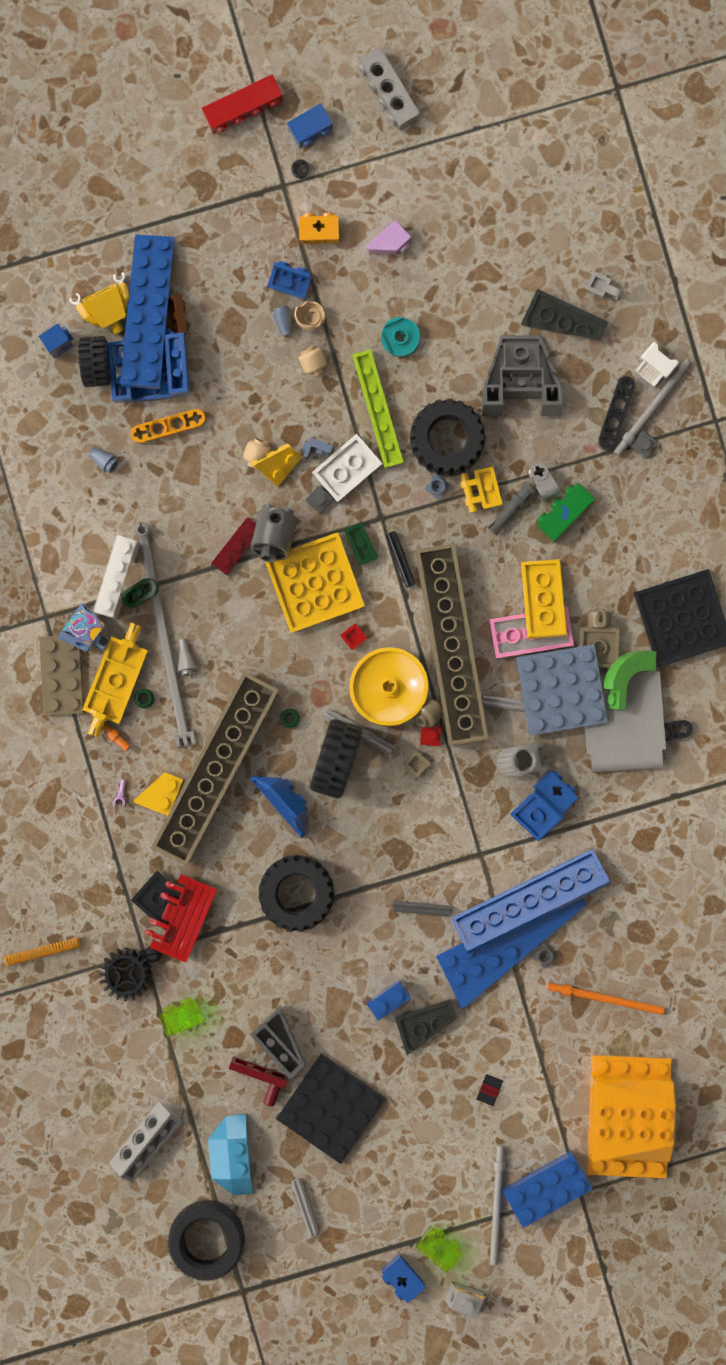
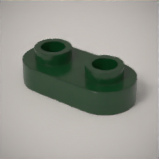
[122,578,159,608]

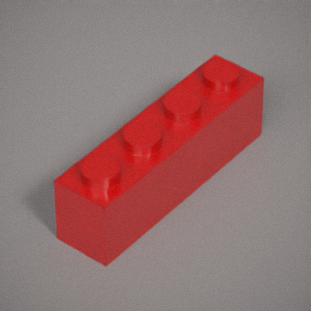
[202,74,283,134]

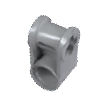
[529,463,561,502]

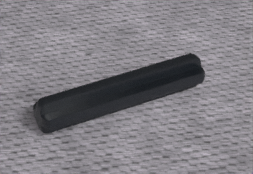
[386,531,416,588]

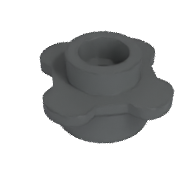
[533,944,557,968]

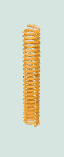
[4,937,81,966]

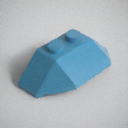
[208,1114,253,1195]

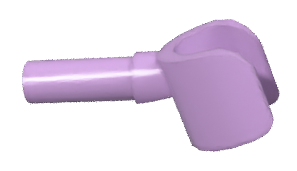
[113,779,126,808]

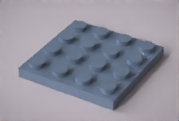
[516,644,608,736]

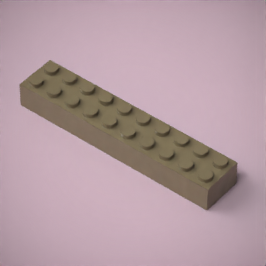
[415,543,488,746]
[151,672,280,866]

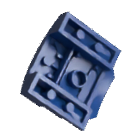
[108,328,191,403]

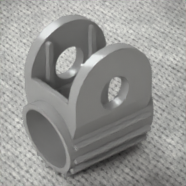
[496,742,549,777]

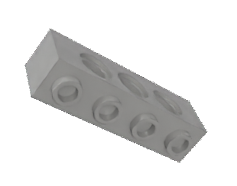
[358,46,420,130]
[109,1101,182,1183]

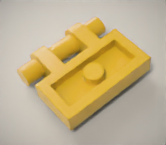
[460,466,502,513]

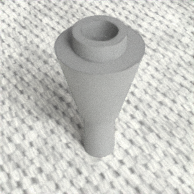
[178,639,197,676]

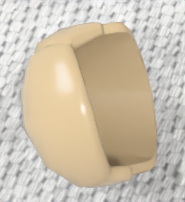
[294,301,326,331]

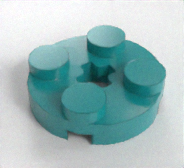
[381,317,420,357]

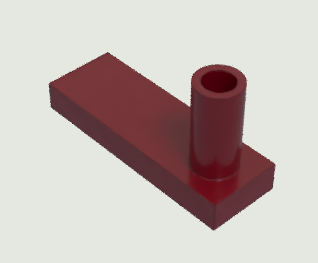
[228,1056,288,1107]

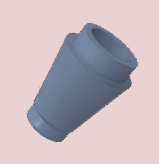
[272,306,293,336]
[88,447,119,473]

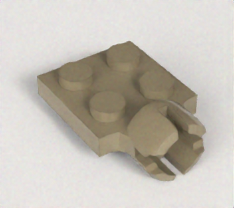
[579,610,620,668]

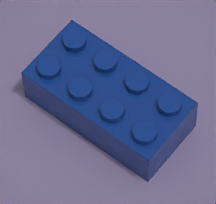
[502,1151,593,1228]

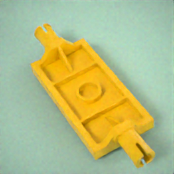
[82,623,148,738]

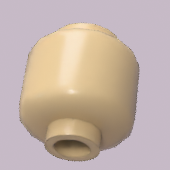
[299,345,327,376]
[243,438,272,469]

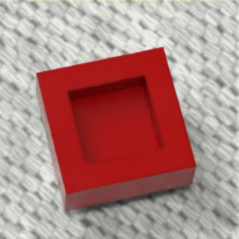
[340,623,367,650]
[420,726,441,746]

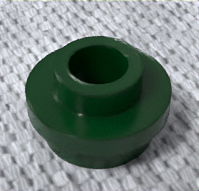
[134,689,154,708]
[280,709,300,728]

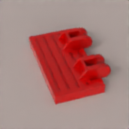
[145,874,217,963]

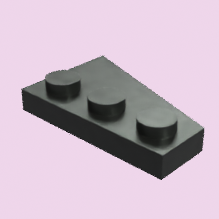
[395,999,457,1055]

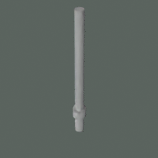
[614,359,691,457]
[490,1145,506,1265]

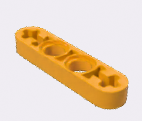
[131,409,206,444]

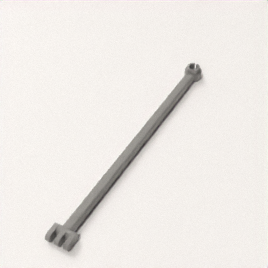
[134,522,196,748]

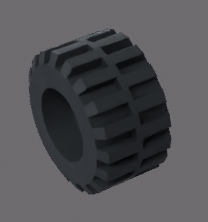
[78,336,111,387]

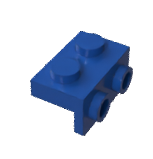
[267,261,312,300]

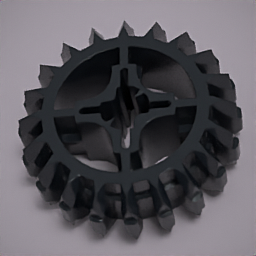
[99,947,153,1001]

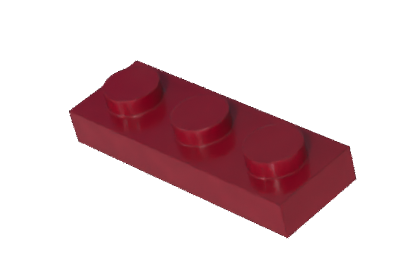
[211,517,256,576]

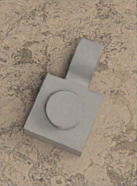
[585,271,621,300]

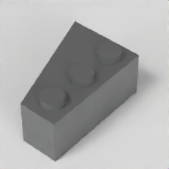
[250,1006,305,1079]

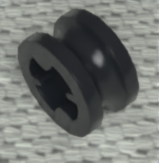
[291,159,309,179]

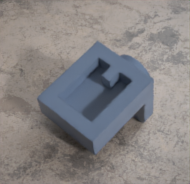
[302,438,333,459]

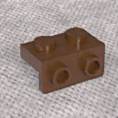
[167,294,189,335]

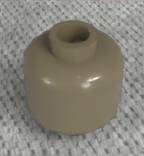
[414,699,443,728]

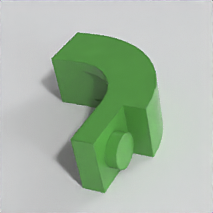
[603,651,656,710]

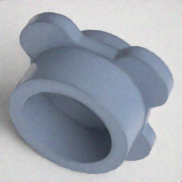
[425,475,449,498]

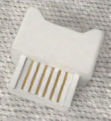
[635,342,680,387]

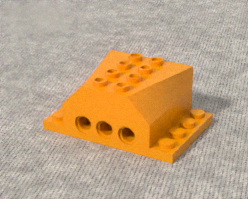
[587,1055,675,1178]

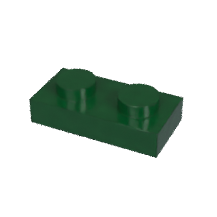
[344,522,378,566]

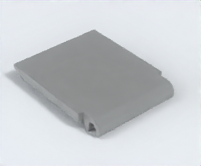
[584,671,666,773]

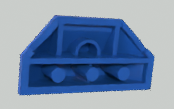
[250,776,307,839]

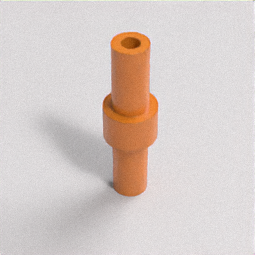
[102,723,131,752]

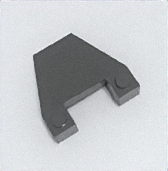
[482,335,563,416]

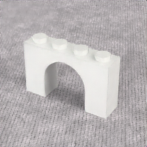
[93,535,141,620]

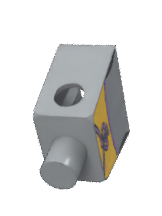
[445,1281,487,1318]

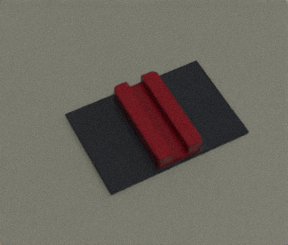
[476,1074,503,1106]

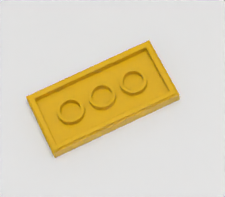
[521,559,567,640]

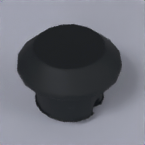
[144,946,162,963]

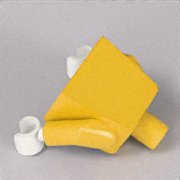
[69,272,130,334]

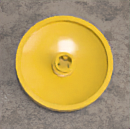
[349,647,429,727]

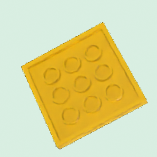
[265,532,365,633]

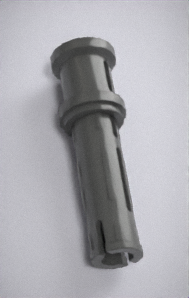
[487,481,537,536]

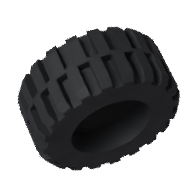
[410,398,486,476]
[309,719,363,799]
[258,855,334,932]

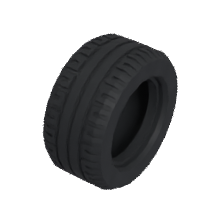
[168,1200,245,1281]

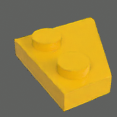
[251,444,302,487]
[134,772,184,816]

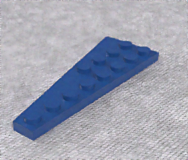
[436,898,587,1009]

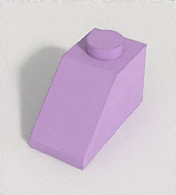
[366,220,411,254]

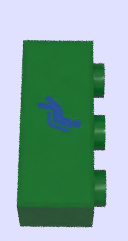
[536,483,595,543]

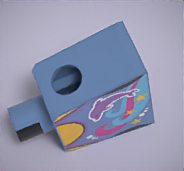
[58,603,109,651]

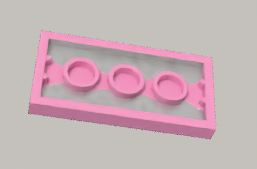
[489,607,574,658]

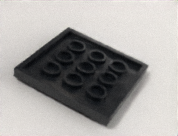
[633,569,726,668]
[276,1053,386,1164]

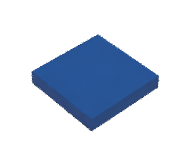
[510,788,565,841]

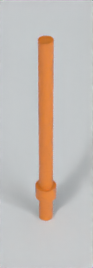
[547,982,664,1015]

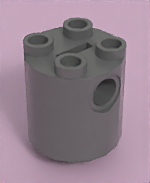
[250,504,297,562]

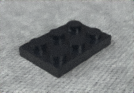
[131,870,182,931]

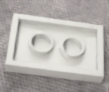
[312,434,382,503]

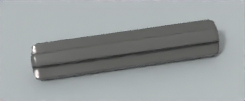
[392,901,451,916]

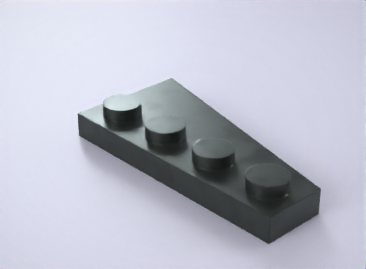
[521,289,608,340]

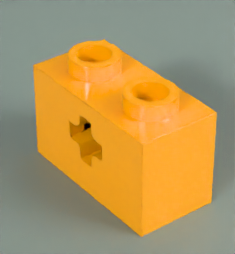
[299,213,339,244]

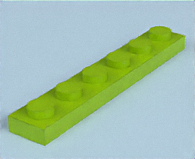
[352,349,404,468]

